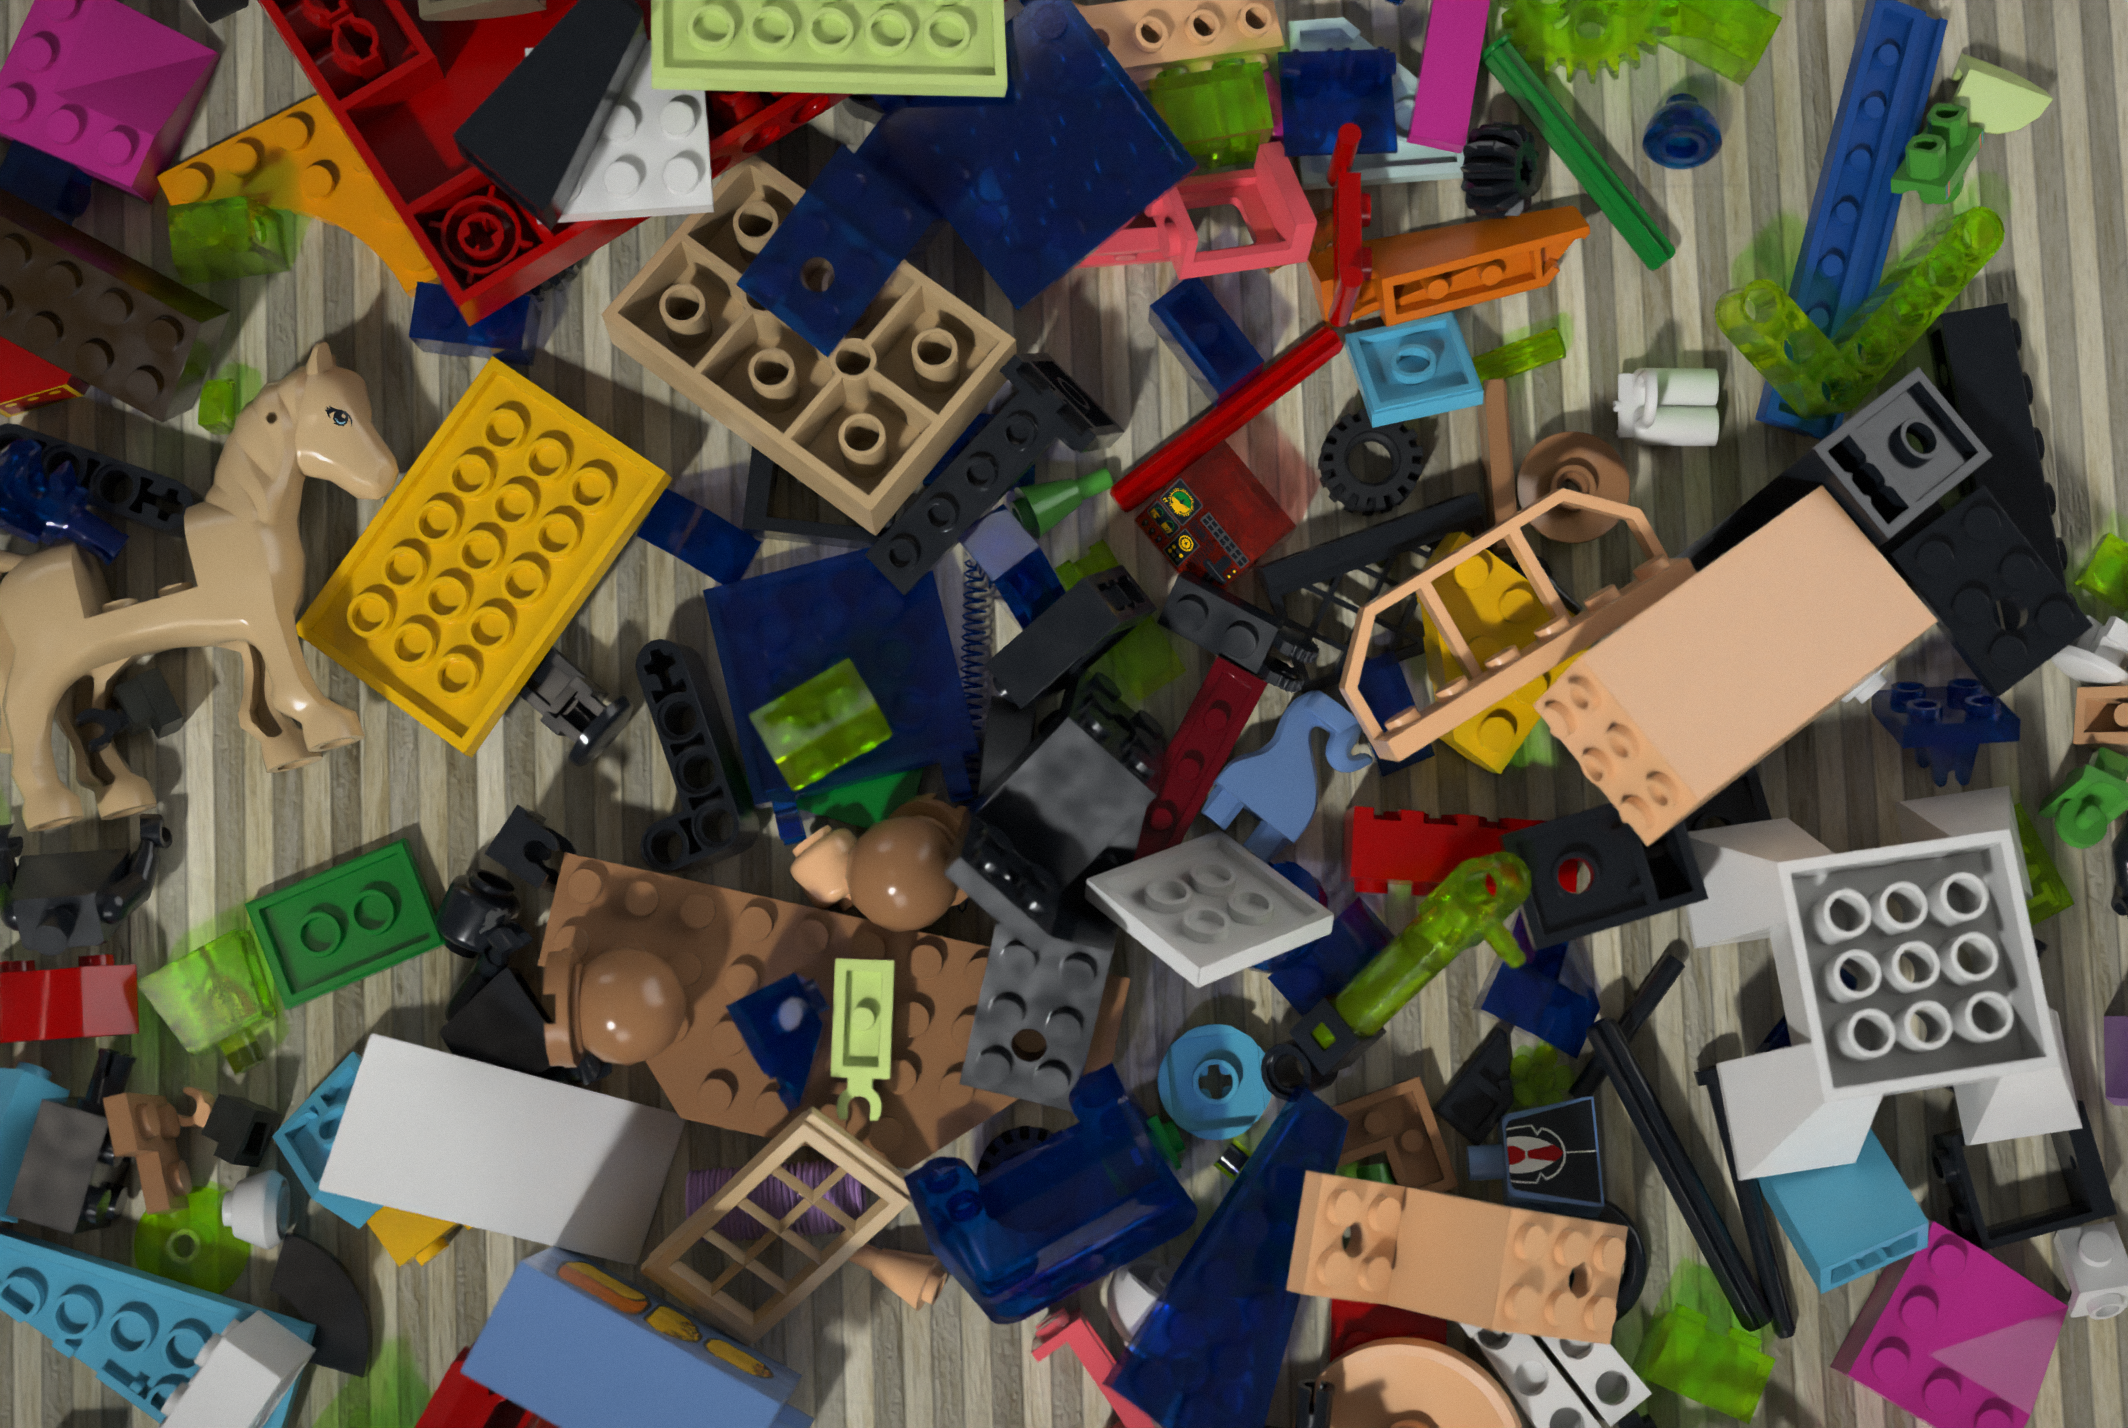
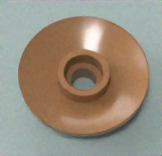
[1516,431,1630,544]

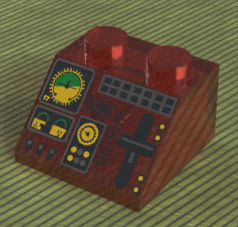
[1134,439,1297,590]

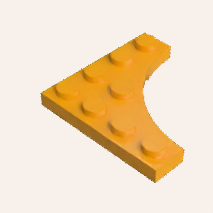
[156,94,440,298]

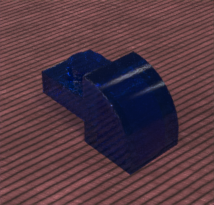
[1268,896,1397,1017]

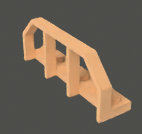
[1339,488,1697,762]

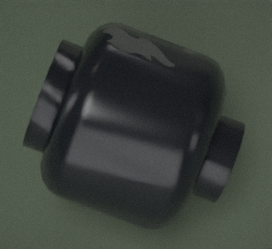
[434,869,521,959]

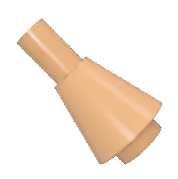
[847,1243,947,1311]

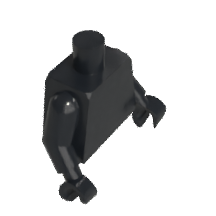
[0,814,173,956]
[439,922,613,1087]

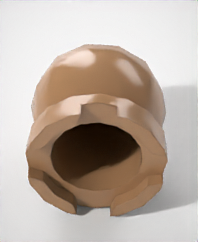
[845,793,969,932]
[543,946,686,1068]

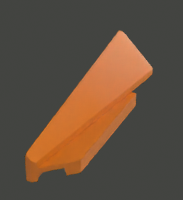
[1306,206,1590,328]

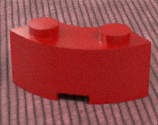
[0,954,139,1044]

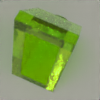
[1644,0,1782,86]

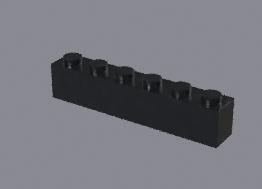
[1925,303,2078,631]

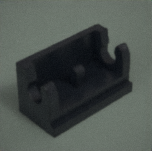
[484,804,577,893]

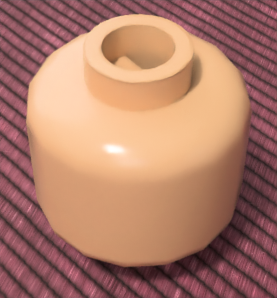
[790,825,857,912]

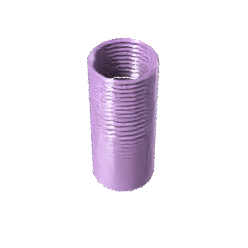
[685,1159,867,1245]

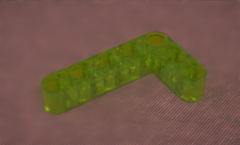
[1714,206,2005,421]

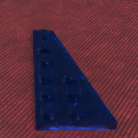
[1102,1087,1349,1428]

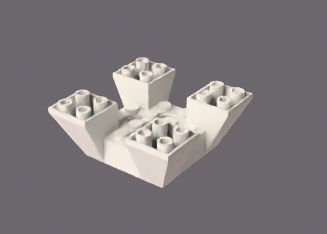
[1686,786,2083,1181]

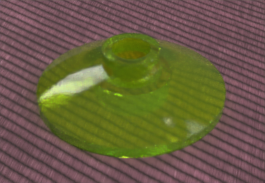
[134,1186,251,1294]

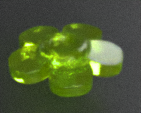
[1509,1045,1575,1107]

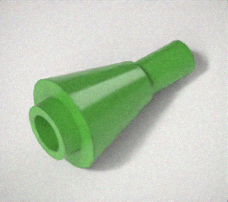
[1009,467,1113,539]

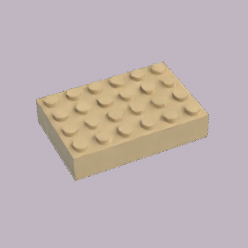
[601,154,1017,536]

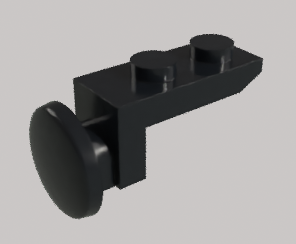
[518,646,633,767]

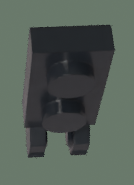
[1157,570,1320,693]

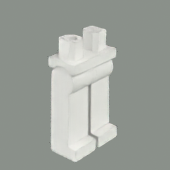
[1455,1321,1652,1428]

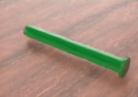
[1479,33,1676,271]

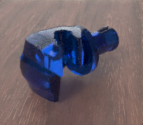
[0,438,130,567]

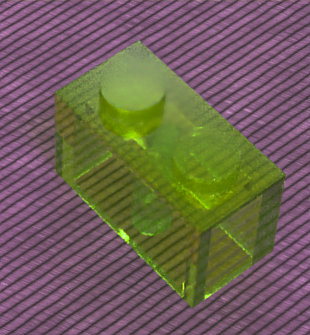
[1631,1302,1776,1424]

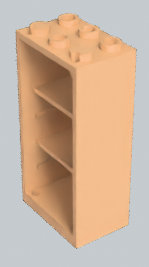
[1533,485,1938,846]

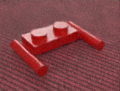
[1326,123,1372,327]

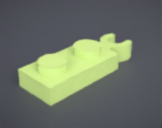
[830,958,896,1121]

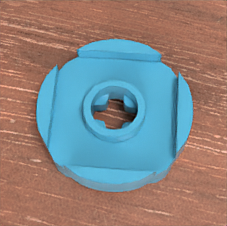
[1157,1024,1272,1140]

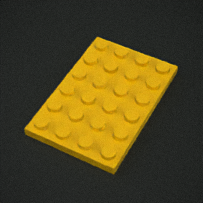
[296,356,672,758]

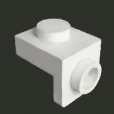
[2053,1221,2128,1320]

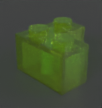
[1145,58,1274,169]

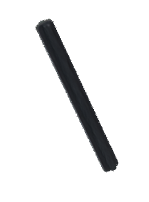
[1586,1017,1773,1332]

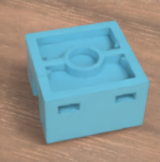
[272,1051,384,1229]

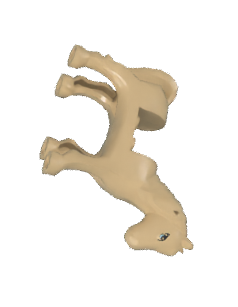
[0,342,399,832]

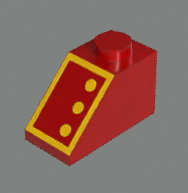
[0,336,90,418]

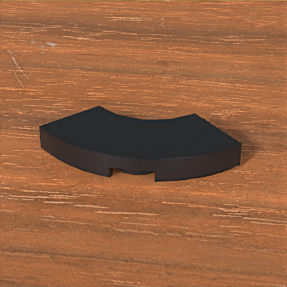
[269,1232,373,1378]

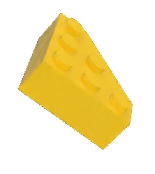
[1416,532,1593,774]

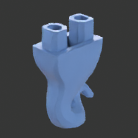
[1200,690,1373,863]

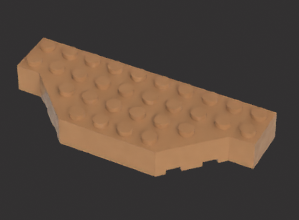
[537,852,1130,1169]

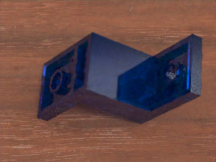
[736,95,1021,357]

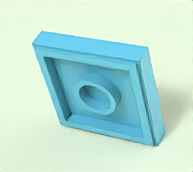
[1345,311,1483,428]

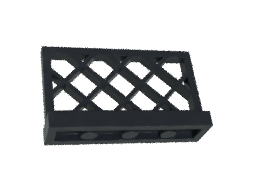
[1255,492,1493,695]

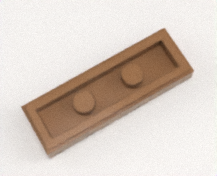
[1477,379,1517,556]

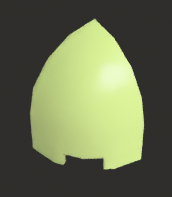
[1945,53,2053,134]

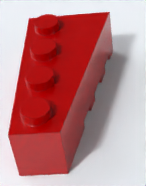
[1340,806,1578,901]

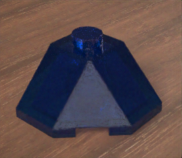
[1472,907,1601,1059]
[726,972,830,1112]

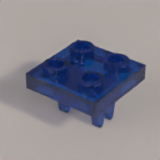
[1871,678,2021,787]

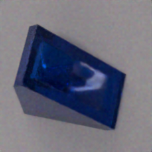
[637,488,763,592]

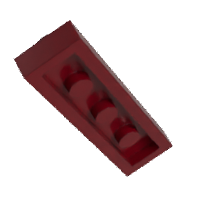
[1134,657,1268,861]

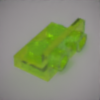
[749,658,892,791]

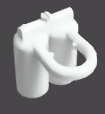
[1613,368,1719,446]

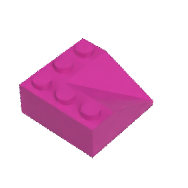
[0,0,220,205]
[1830,1219,2068,1428]

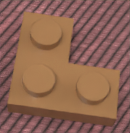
[1309,1076,1459,1192]
[103,1092,192,1215]

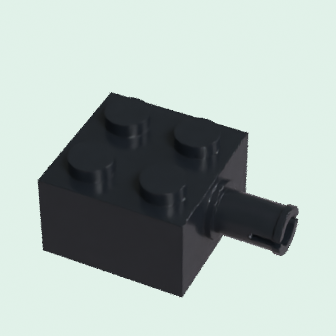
[5,1047,137,1234]

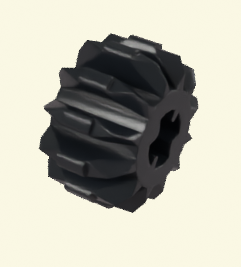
[1460,122,1540,219]

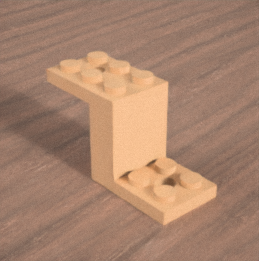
[1286,1170,1628,1344]

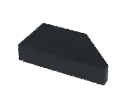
[1432,1028,1514,1145]

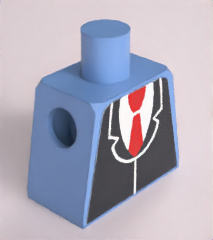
[1466,1096,1604,1218]

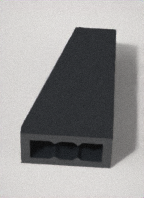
[452,0,648,230]

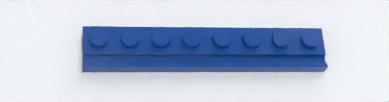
[1755,0,1948,442]

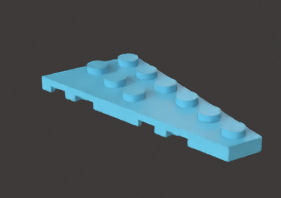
[0,1226,317,1428]

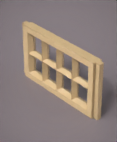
[640,1106,919,1347]

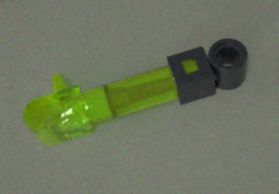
[1261,851,1531,1101]

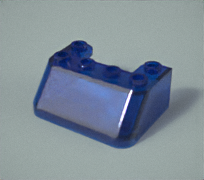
[903,1062,1198,1325]

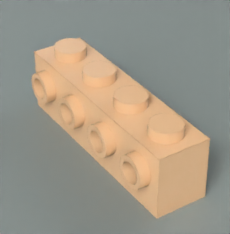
[1044,0,1285,98]

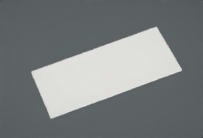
[319,1034,686,1265]

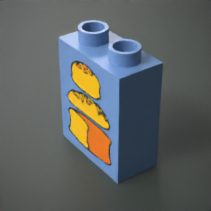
[460,1246,815,1428]

